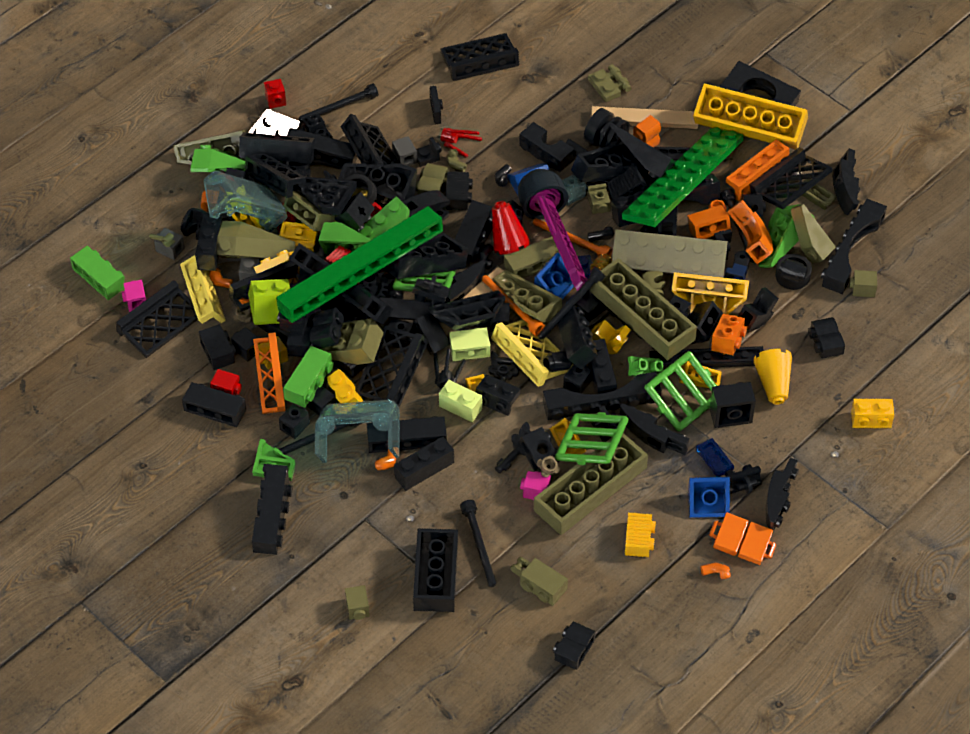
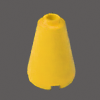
[754,349,792,405]

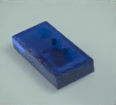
[696,438,734,477]

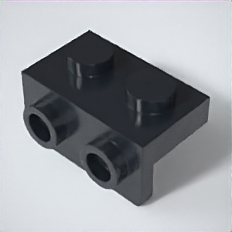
[476,374,521,416]

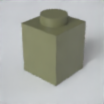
[849,270,877,297]
[345,585,370,620]

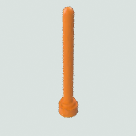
[533,218,613,261]
[481,275,545,336]

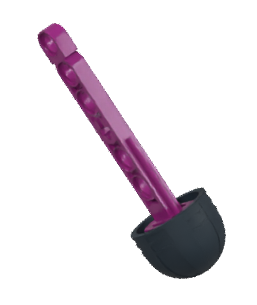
[518,169,587,291]

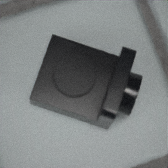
[416,137,441,167]
[713,229,732,260]

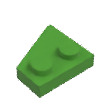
[252,439,296,481]

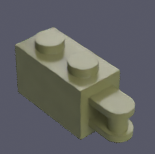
[510,557,568,606]

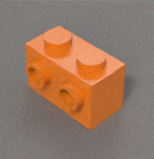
[687,205,731,239]
[711,314,747,355]

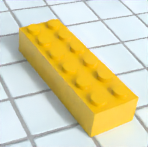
[693,83,808,150]

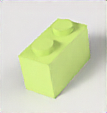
[449,327,490,361]
[439,380,482,423]

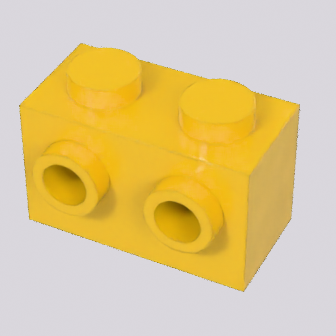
[851,399,894,428]

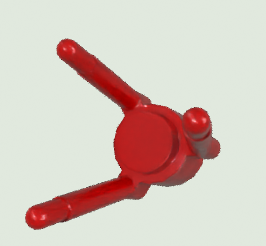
[441,128,482,157]

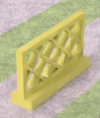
[491,320,573,387]

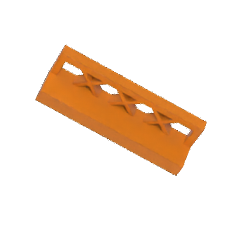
[726,139,790,202]
[253,332,286,414]

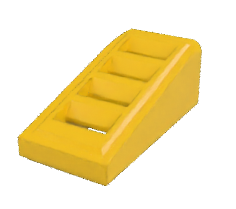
[679,361,722,388]

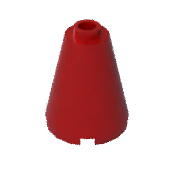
[492,201,530,255]

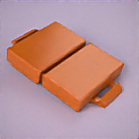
[709,512,776,565]

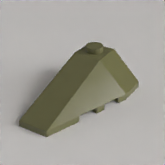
[217,221,296,260]

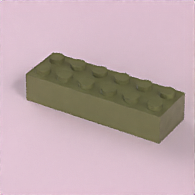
[612,230,728,278]
[590,258,697,361]
[534,433,648,535]

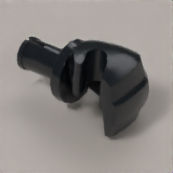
[180,208,209,240]

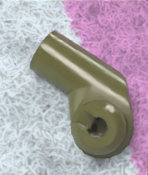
[446,149,467,172]

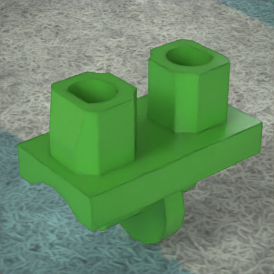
[628,356,663,377]

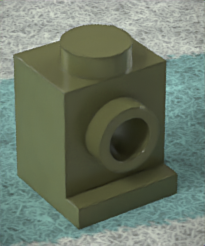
[587,183,611,214]

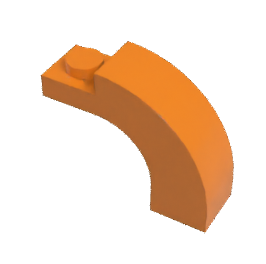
[727,200,773,264]

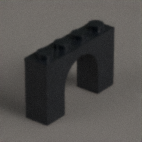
[720,61,801,106]

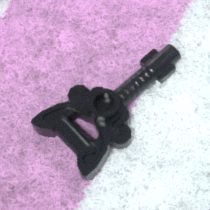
[488,351,519,382]
[495,422,542,473]

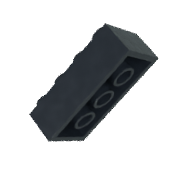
[413,528,458,612]

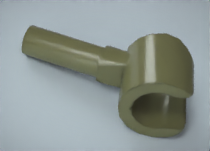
[149,233,175,247]

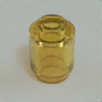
[590,254,612,271]

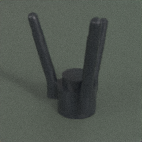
[433,349,466,389]

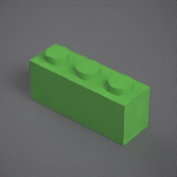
[70,246,125,300]
[283,346,333,408]

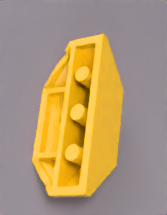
[672,272,749,314]

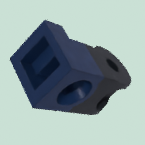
[725,250,750,280]

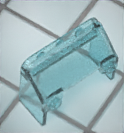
[315,400,400,463]

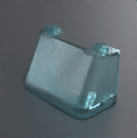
[204,171,288,232]

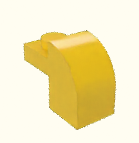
[591,320,631,354]

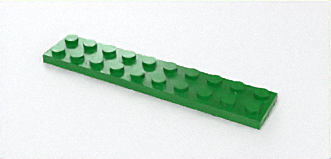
[622,127,744,227]

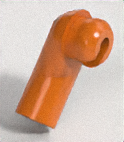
[209,268,233,288]
[375,447,398,470]
[700,563,731,579]

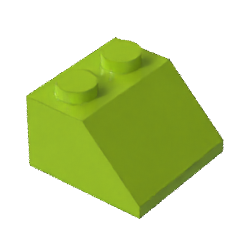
[248,279,290,325]

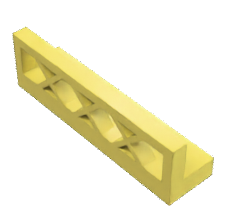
[180,255,226,324]

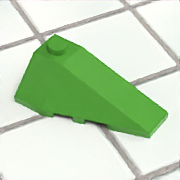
[191,145,246,172]

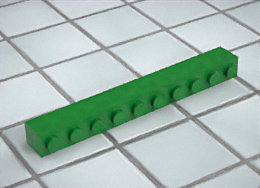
[276,206,443,323]

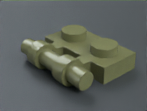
[588,64,631,102]

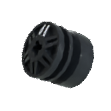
[584,108,630,148]

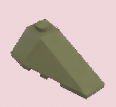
[173,129,247,164]
[493,270,562,324]

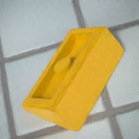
[550,418,586,454]

